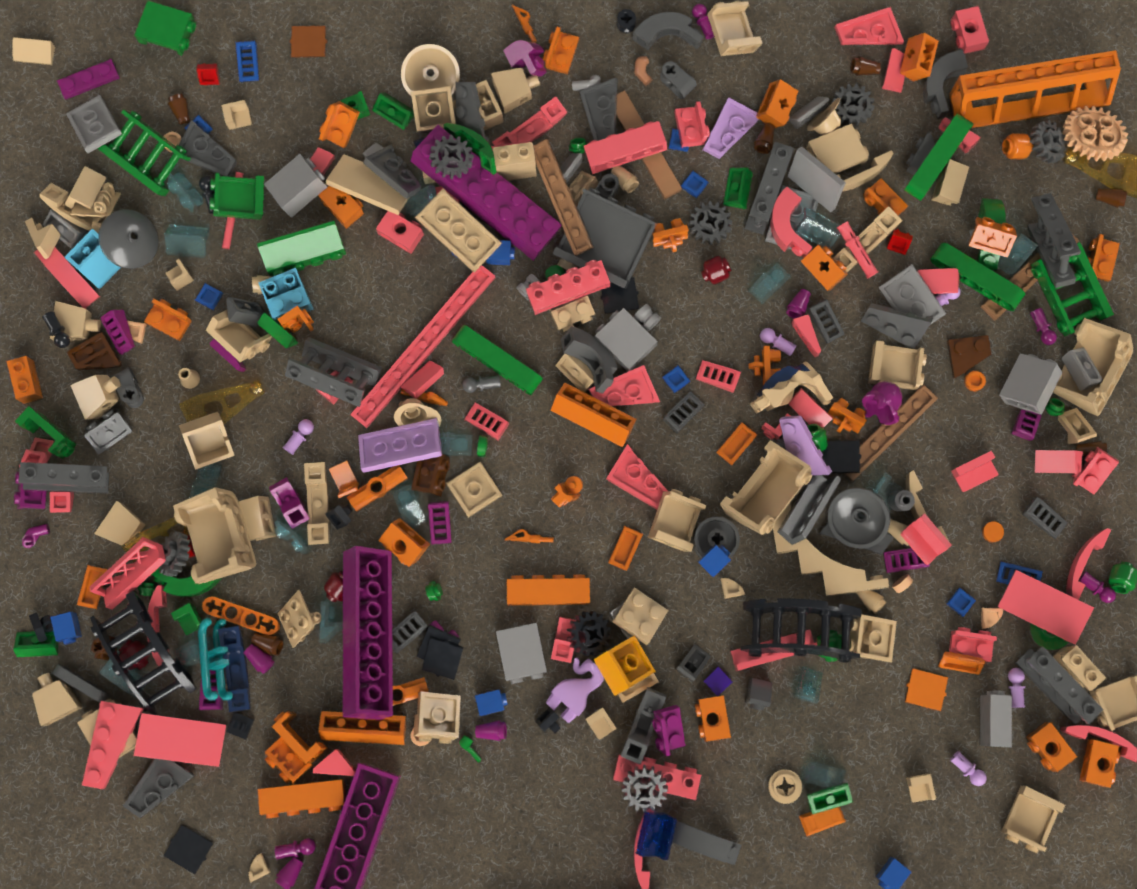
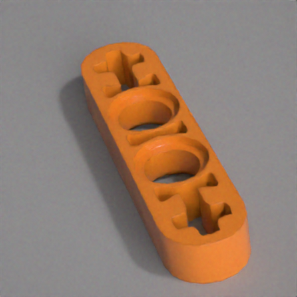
[202,596,280,636]

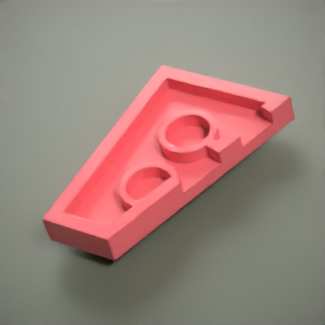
[835,7,904,45]
[588,365,660,407]
[606,444,668,510]

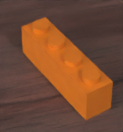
[551,383,637,447]
[507,575,590,606]
[319,711,406,745]
[258,779,346,818]

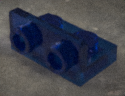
[636,812,677,860]

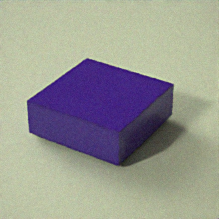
[703,667,732,696]

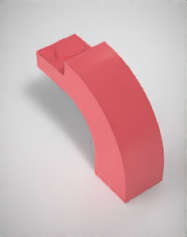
[770,186,813,258]

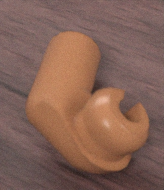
[634,56,652,86]

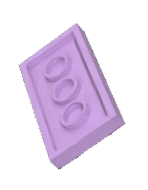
[358,418,442,473]

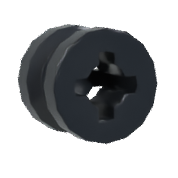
[617,9,636,33]

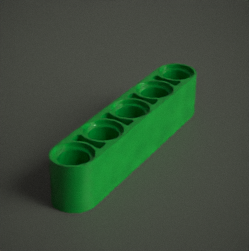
[904,113,974,201]
[930,242,1025,311]
[451,324,543,395]

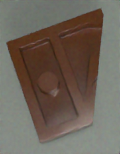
[67,332,122,371]
[947,335,991,379]

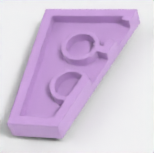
[702,98,759,159]
[779,415,832,476]

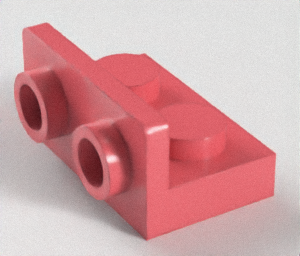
[674,101,710,147]
[1072,447,1119,494]
[949,627,997,662]

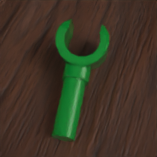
[459,735,482,763]

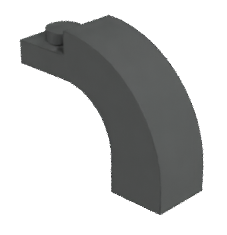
[633,12,703,50]
[923,49,968,119]
[561,326,617,394]
[621,687,667,764]
[663,818,741,865]

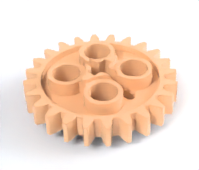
[1062,106,1128,161]

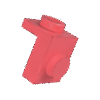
[761,413,791,440]

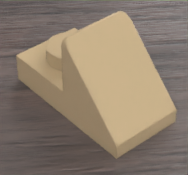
[25,218,60,259]
[1058,408,1097,444]

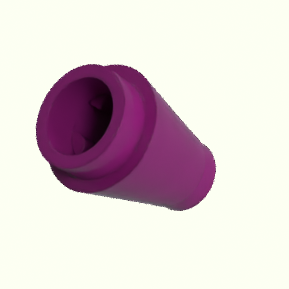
[786,289,811,319]
[244,644,275,674]
[475,720,507,741]
[274,857,303,889]

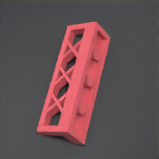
[90,537,166,610]
[730,629,818,671]

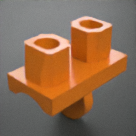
[652,218,689,253]
[748,346,781,385]
[828,398,866,434]
[551,476,583,507]

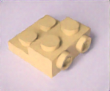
[549,295,595,332]
[850,614,897,662]
[413,691,461,744]

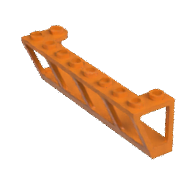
[949,50,1121,128]

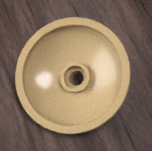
[401,44,460,96]

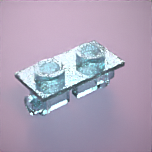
[167,172,203,213]

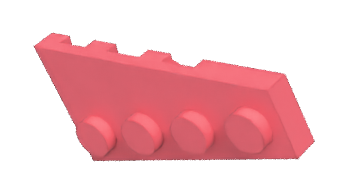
[82,701,144,789]

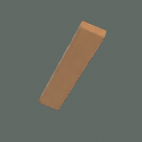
[616,91,682,200]
[533,139,594,256]
[981,234,1079,321]
[844,384,938,482]

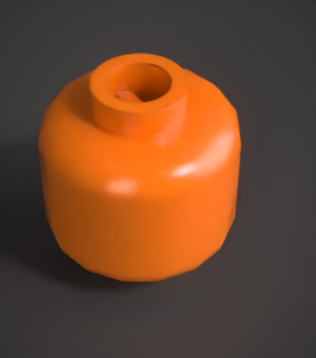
[1002,133,1034,159]

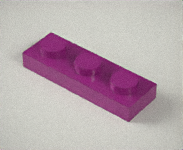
[57,59,120,100]

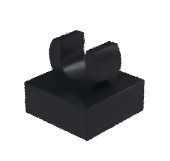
[325,505,353,530]
[29,613,53,643]
[535,707,561,734]
[226,712,254,740]

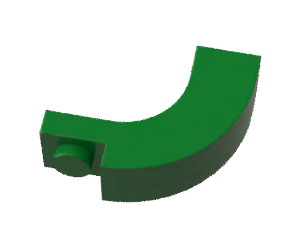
[977,198,1006,270]
[151,568,222,597]

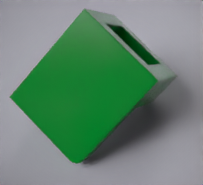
[171,603,202,635]

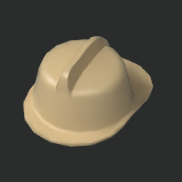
[807,98,841,136]
[394,398,442,427]

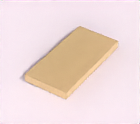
[326,154,409,215]
[415,189,502,273]

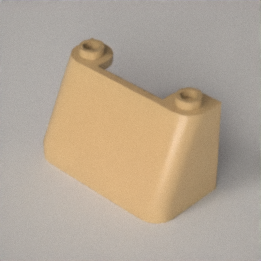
[1053,318,1133,416]
[720,440,812,535]
[173,487,256,584]

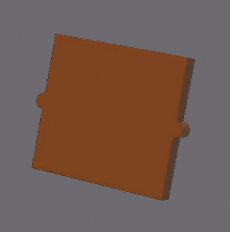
[290,26,327,57]

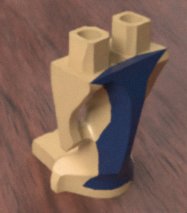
[750,361,833,414]

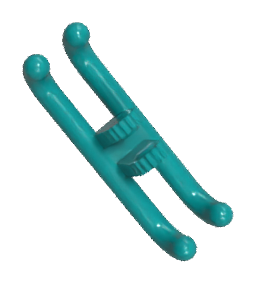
[198,618,233,700]

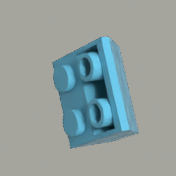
[64,229,121,290]
[259,268,313,324]

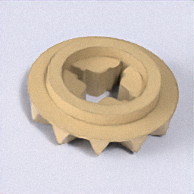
[768,769,802,804]

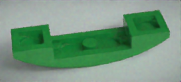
[443,123,497,175]

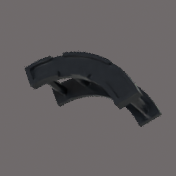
[90,591,197,715]
[740,598,862,663]

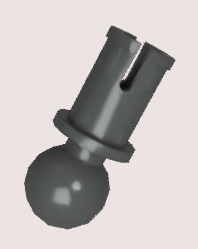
[462,375,501,393]

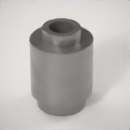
[888,490,915,511]

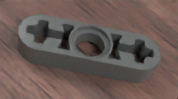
[52,664,109,703]

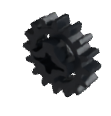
[567,611,611,656]

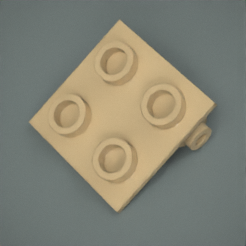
[71,182,121,218]
[277,590,322,648]

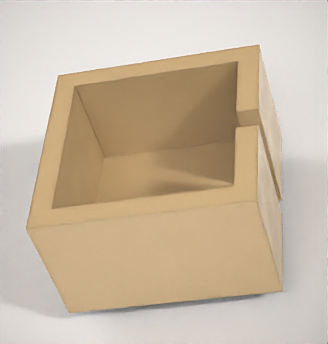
[179,412,235,470]

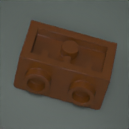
[411,454,450,497]

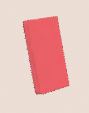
[951,451,998,492]
[900,513,952,565]

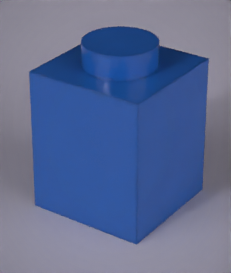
[486,240,515,265]
[697,544,731,577]
[51,612,82,645]
[475,690,508,716]
[876,857,911,889]

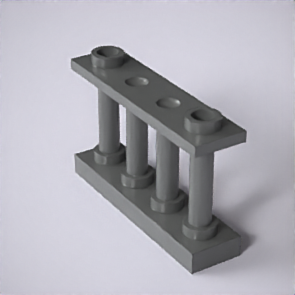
[745,142,794,235]
[1027,193,1081,288]
[285,337,382,407]
[19,462,109,494]
[1015,646,1104,725]

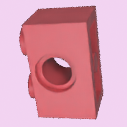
[951,6,989,54]
[376,211,424,254]

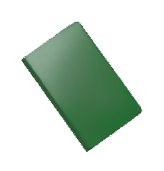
[372,92,414,130]
[723,167,753,209]
[257,313,298,348]
[13,631,58,657]
[807,783,853,815]

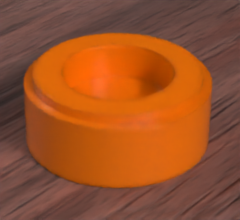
[964,371,986,391]
[982,521,1004,543]

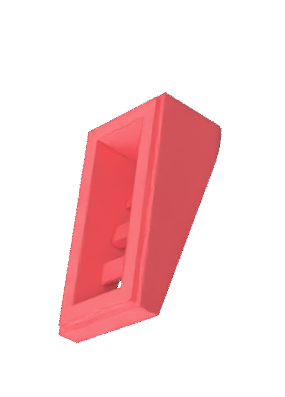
[939,117,981,153]
[791,315,821,357]
[696,360,741,393]
[464,403,509,441]

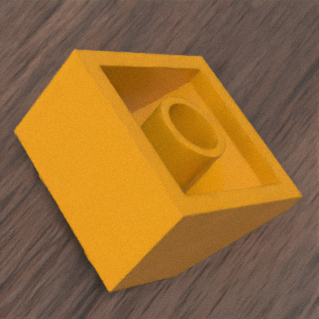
[593,635,656,696]

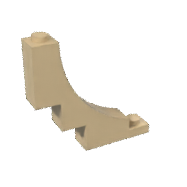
[773,503,889,597]

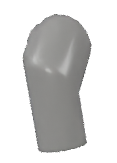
[572,75,601,91]

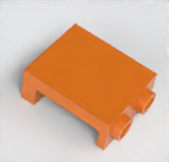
[272,711,328,764]

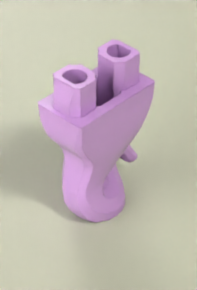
[546,658,604,723]

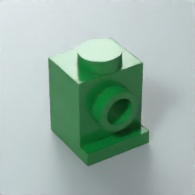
[340,91,370,120]

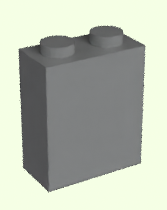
[264,154,327,218]
[595,308,658,372]
[999,353,1062,415]
[496,623,547,684]
[980,691,1012,747]

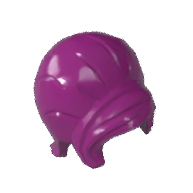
[862,381,902,425]

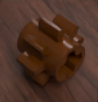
[91,635,117,661]

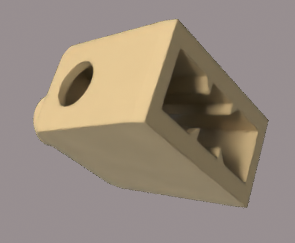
[491,68,540,113]
[50,301,101,342]
[70,375,121,420]
[94,501,149,549]
[33,673,83,726]

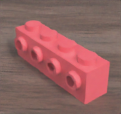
[584,121,667,174]
[526,260,610,315]
[613,755,701,800]

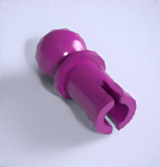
[692,3,714,40]
[1030,308,1057,345]
[1078,571,1116,603]
[275,838,316,860]

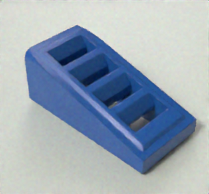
[236,41,259,82]
[996,562,1043,585]

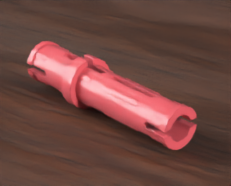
[837,221,878,279]

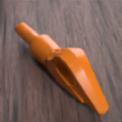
[511,5,537,43]
[400,389,448,406]
[504,529,554,544]

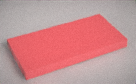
[997,570,1094,645]
[134,713,226,767]

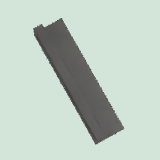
[777,475,841,545]

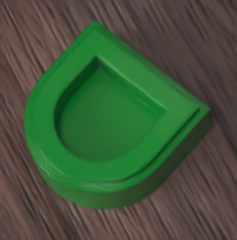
[477,435,488,457]

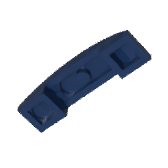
[218,626,251,712]

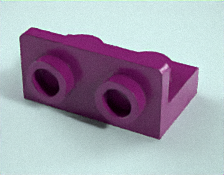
[14,472,46,509]
[652,705,685,757]

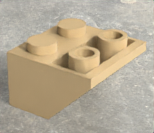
[453,80,503,131]

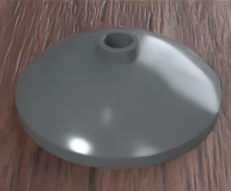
[99,209,158,269]
[828,487,890,549]

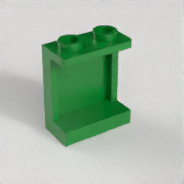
[134,1,196,56]
[210,173,264,219]
[15,406,76,459]

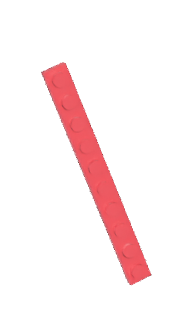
[350,265,495,428]

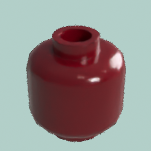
[701,255,732,285]
[324,571,343,602]
[118,639,150,671]

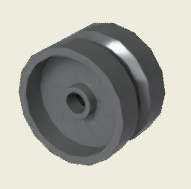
[693,516,740,558]

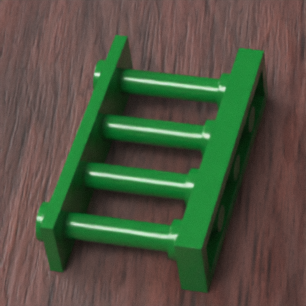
[97,110,191,196]
[1031,242,1114,337]

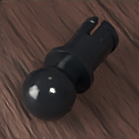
[199,176,214,214]
[42,311,70,348]

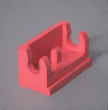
[1035,450,1083,473]

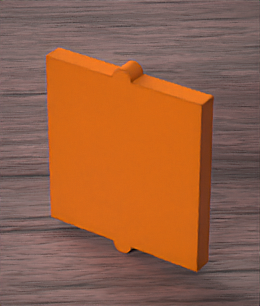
[905,668,948,711]

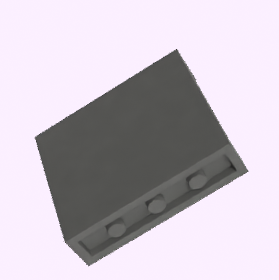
[553,187,657,289]

